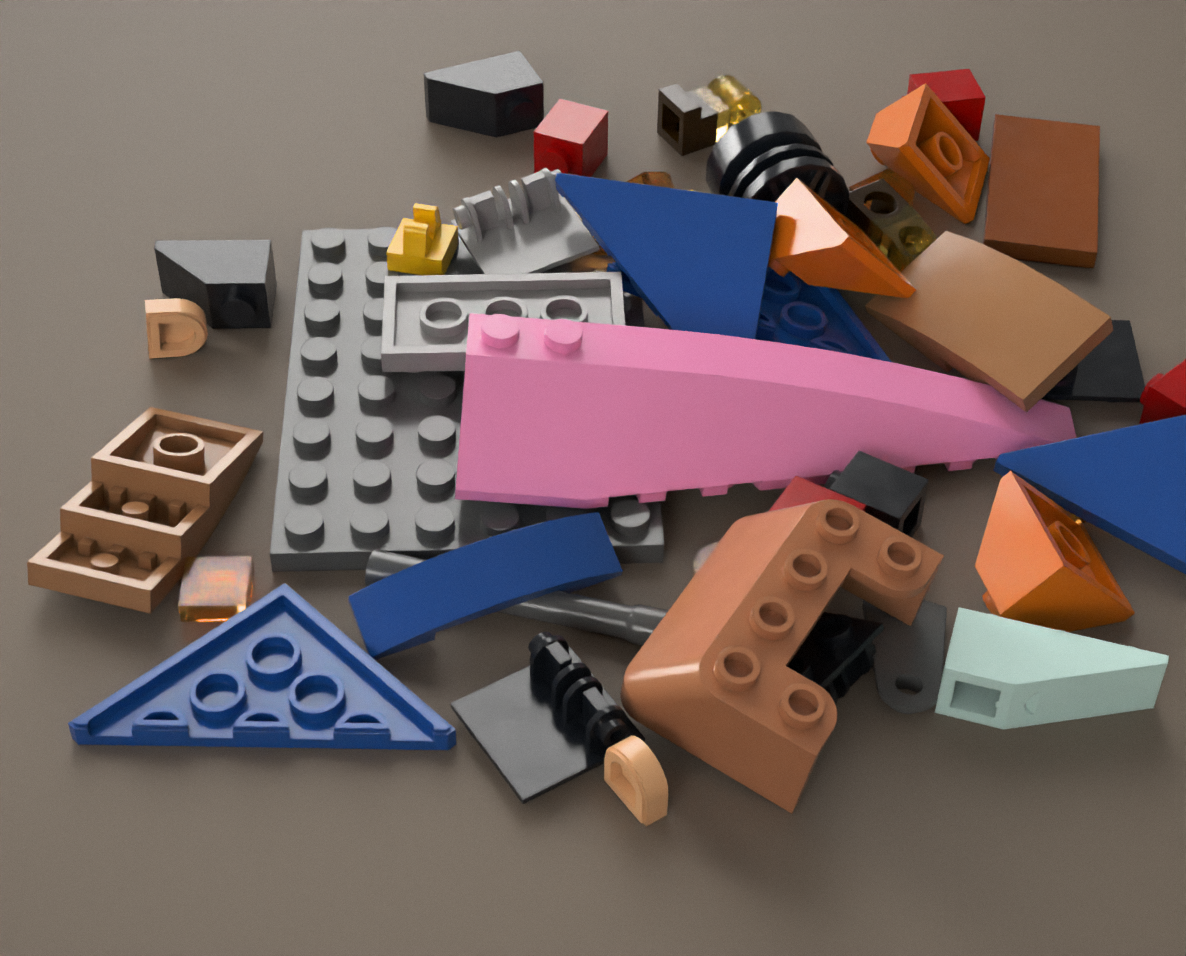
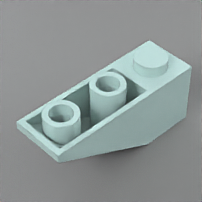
[935,607,1169,729]

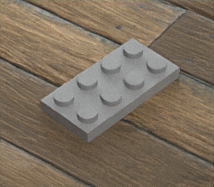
[381,272,626,373]

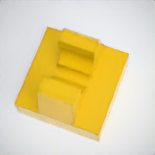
[386,203,459,275]

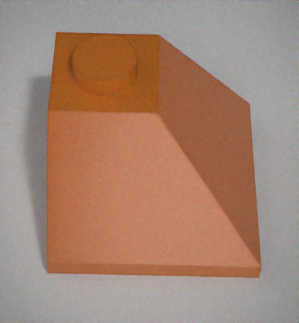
[866,83,990,224]
[768,178,916,298]
[975,471,1135,632]

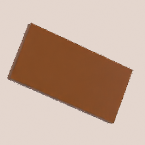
[983,114,1100,268]

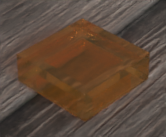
[178,556,255,622]

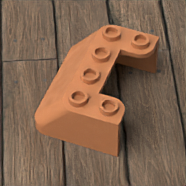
[620,499,944,814]

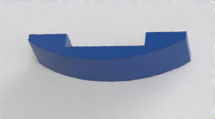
[348,512,623,660]

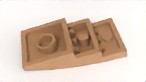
[865,231,1113,413]
[27,407,263,614]

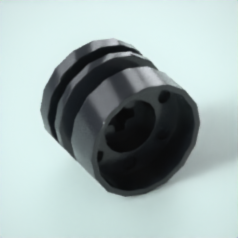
[706,111,850,216]

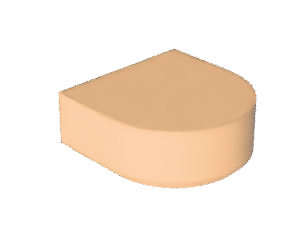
[145,298,208,359]
[604,736,668,827]

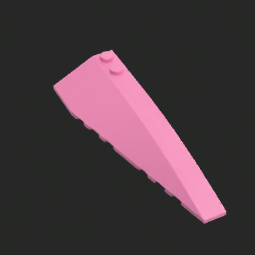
[455,313,1077,509]

